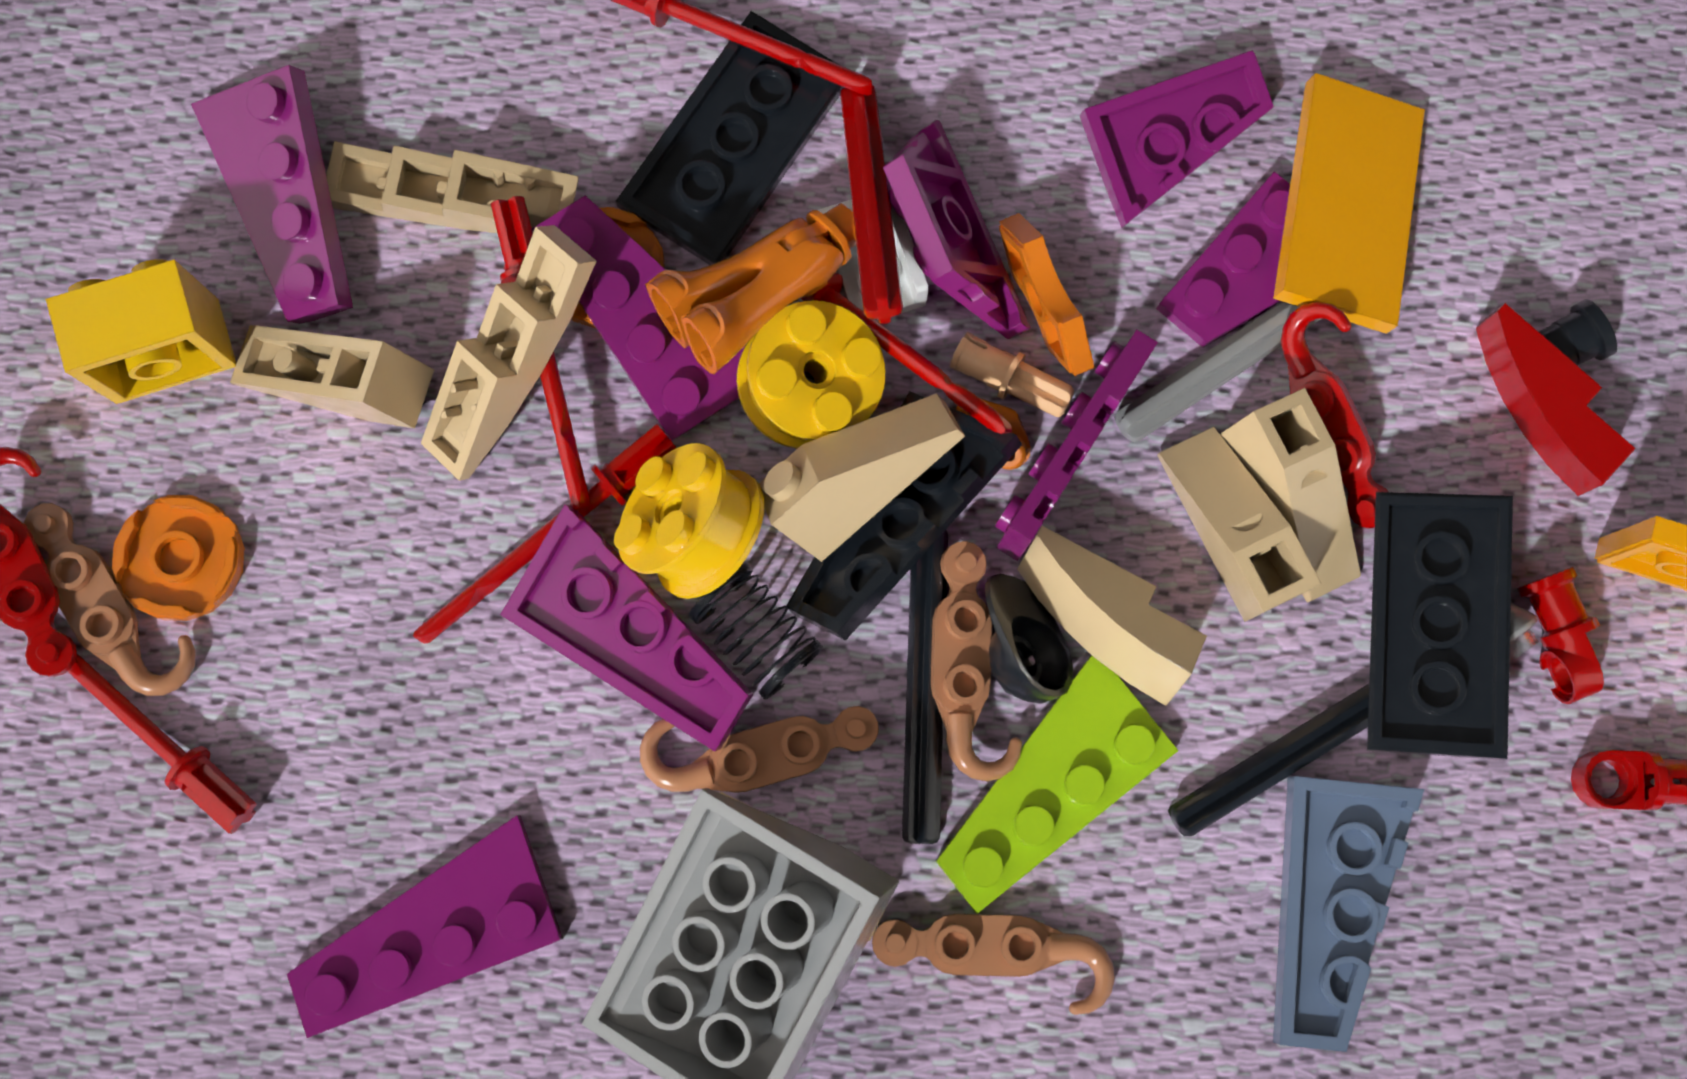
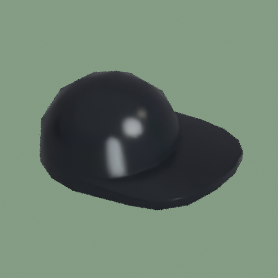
[985,573,1073,704]

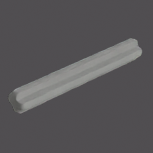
[1114,301,1321,442]

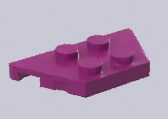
[883,120,1031,339]

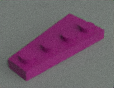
[191,65,353,324]
[532,195,746,442]
[995,329,1158,561]
[500,504,753,752]
[287,815,563,1038]

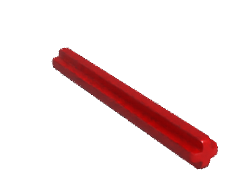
[840,85,903,324]

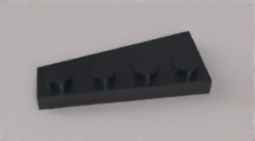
[786,391,1022,641]

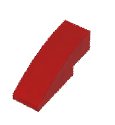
[1476,303,1636,496]

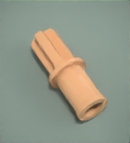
[950,332,1074,417]

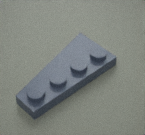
[1273,776,1425,1052]

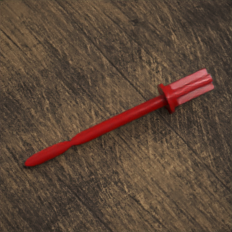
[610,0,872,96]
[491,196,591,510]
[800,272,1012,434]
[413,424,677,644]
[68,653,257,834]

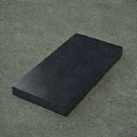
[616,11,845,265]
[1367,492,1513,760]

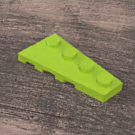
[935,655,1179,914]

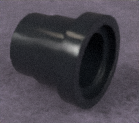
[1539,299,1617,366]

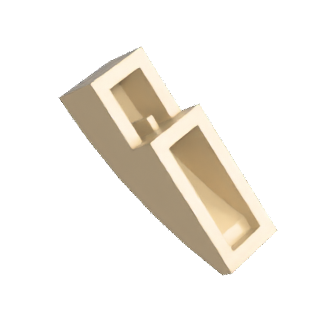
[1017,526,1207,706]

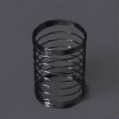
[688,563,823,700]

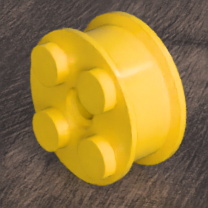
[736,301,886,449]
[614,443,764,599]

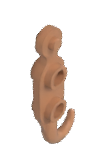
[24,503,196,696]
[931,541,1022,782]
[640,706,879,793]
[872,914,1115,1015]

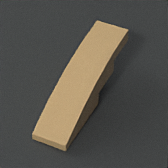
[326,141,579,233]
[421,225,596,481]

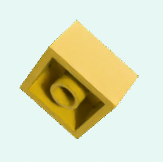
[45,259,236,404]

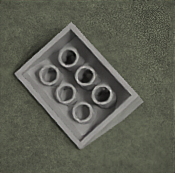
[582,788,900,1079]

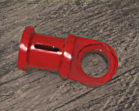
[1517,567,1604,704]
[1571,750,1687,810]

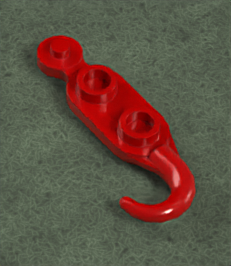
[1280,301,1389,528]
[0,447,77,677]

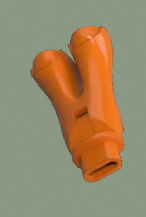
[645,203,856,374]

